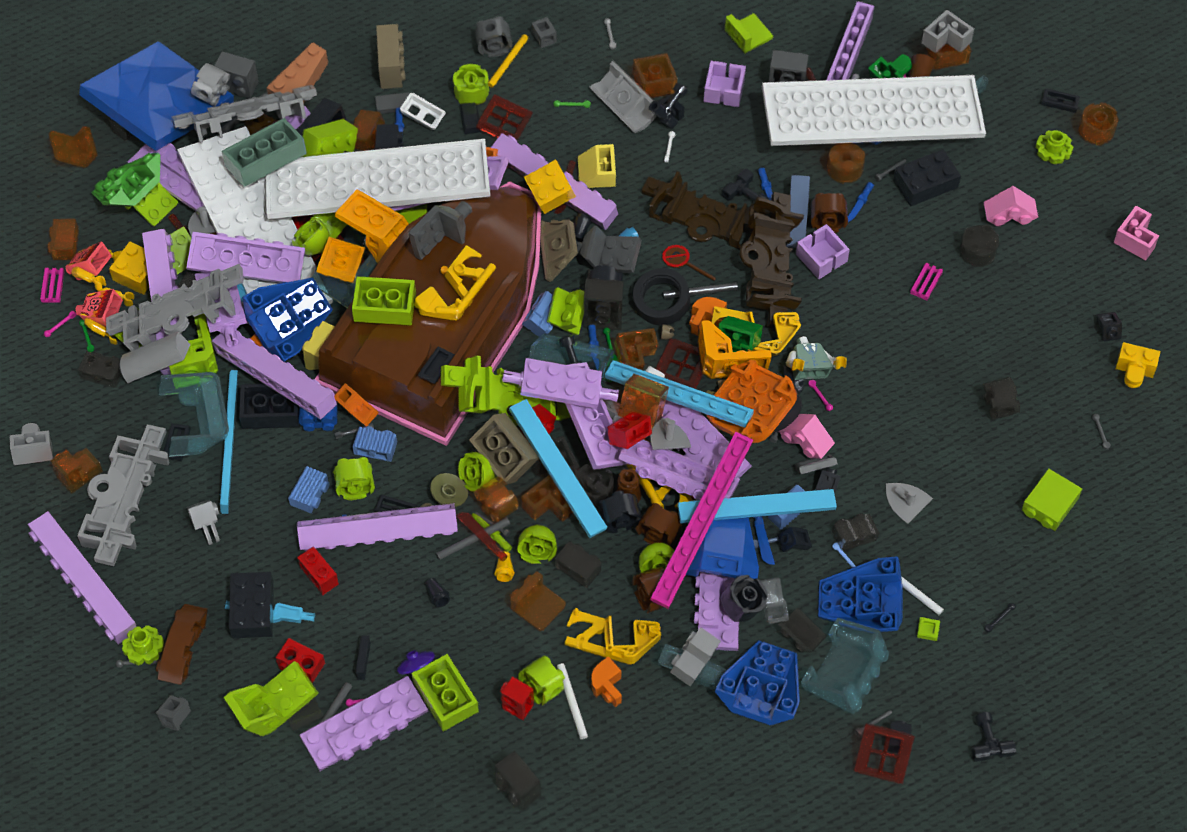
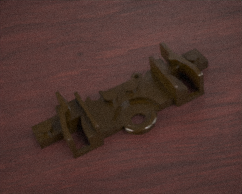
[642,171,767,253]
[740,192,804,328]

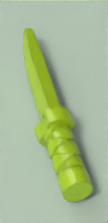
[472,513,512,552]

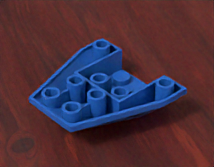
[242,278,333,362]
[686,517,759,579]
[818,557,903,632]
[715,641,800,725]

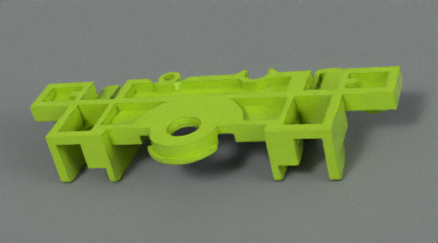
[441,356,571,426]

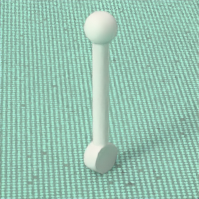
[664,131,675,163]

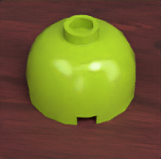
[292,218,330,256]
[458,452,496,491]
[517,525,557,564]
[639,543,675,573]

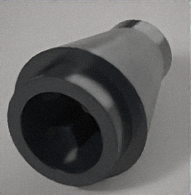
[574,213,591,242]
[425,578,450,607]

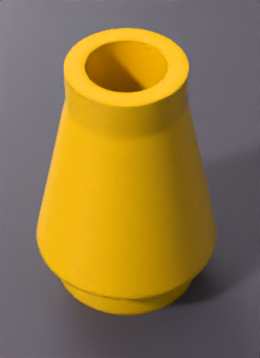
[495,551,515,582]

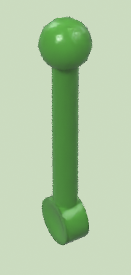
[553,100,591,108]

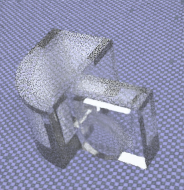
[760,577,789,624]

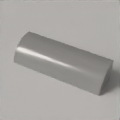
[120,332,190,383]

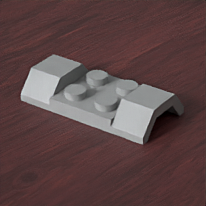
[590,61,656,133]

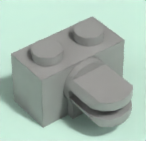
[10,423,53,465]
[187,499,220,545]

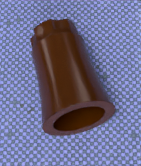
[909,54,936,77]
[615,469,642,502]

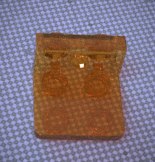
[49,126,98,168]
[510,571,566,631]

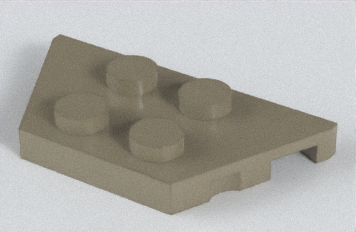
[540,220,578,282]

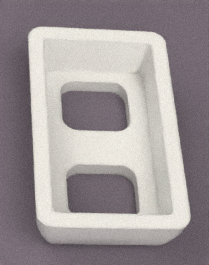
[400,93,445,130]

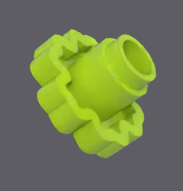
[1036,130,1073,164]
[122,626,164,665]

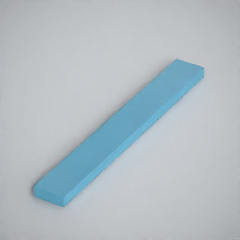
[605,360,754,428]
[220,370,238,514]
[509,399,607,538]
[677,489,837,523]

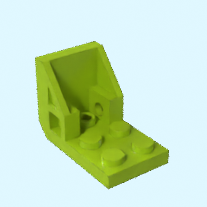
[169,313,218,387]
[224,661,319,736]

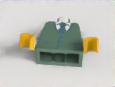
[786,337,847,380]

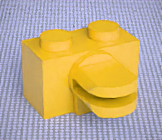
[1115,342,1160,388]

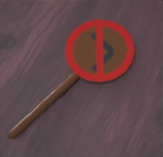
[662,245,716,281]

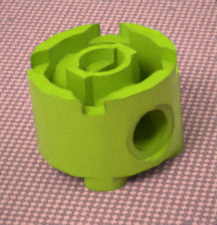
[453,64,489,104]
[333,457,375,500]
[519,655,565,705]

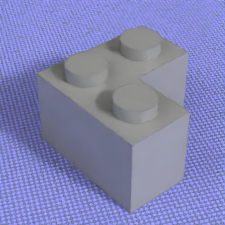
[922,10,974,53]
[670,627,721,686]

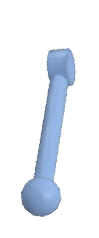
[832,543,856,568]

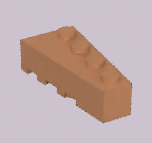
[267,42,328,104]

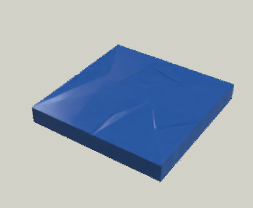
[80,41,234,151]

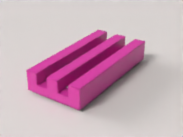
[910,263,943,301]
[40,268,65,303]

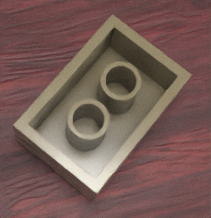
[377,24,405,89]
[469,413,539,485]

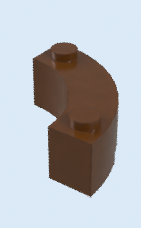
[156,604,208,685]

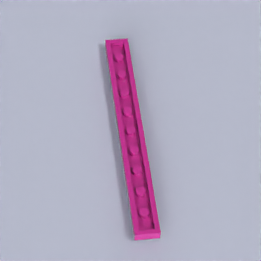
[650,431,753,609]

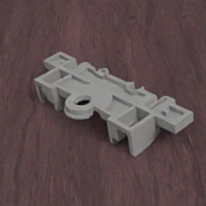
[171,85,317,143]
[106,264,244,351]
[77,424,169,566]

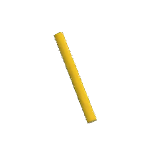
[488,34,528,88]

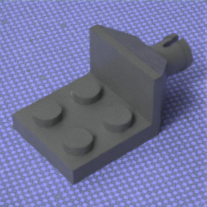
[408,201,473,260]
[576,226,642,273]

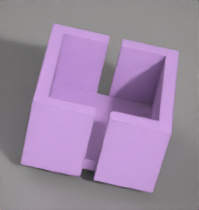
[704,61,746,107]
[796,224,850,279]

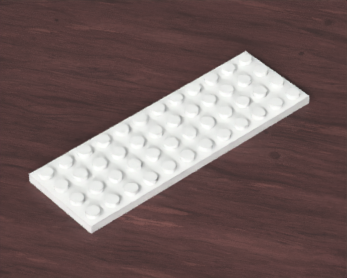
[762,75,986,146]
[177,126,333,304]
[266,139,490,219]

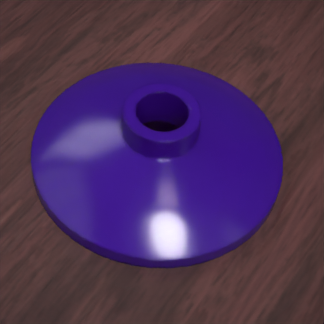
[397,650,435,674]

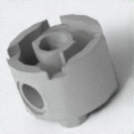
[191,63,230,106]

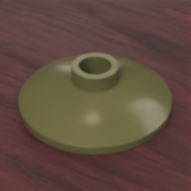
[430,473,468,507]

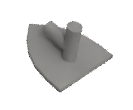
[188,207,216,237]
[650,418,691,450]
[886,483,933,524]

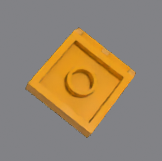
[335,189,409,264]
[316,237,365,284]
[698,320,772,379]

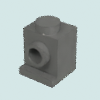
[532,17,557,48]
[156,695,191,731]

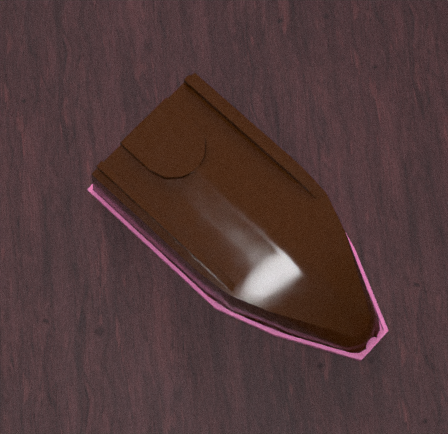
[315,182,541,446]

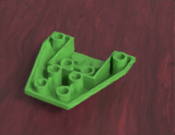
[91,153,161,207]

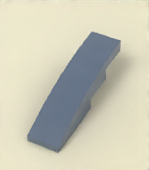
[786,175,810,248]

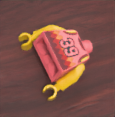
[66,241,121,291]
[76,288,134,344]

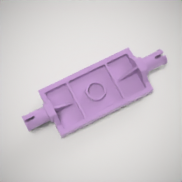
[195,272,247,347]
[502,358,619,409]

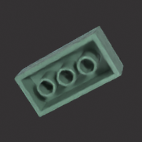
[222,118,307,187]

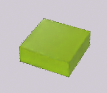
[917,617,940,641]

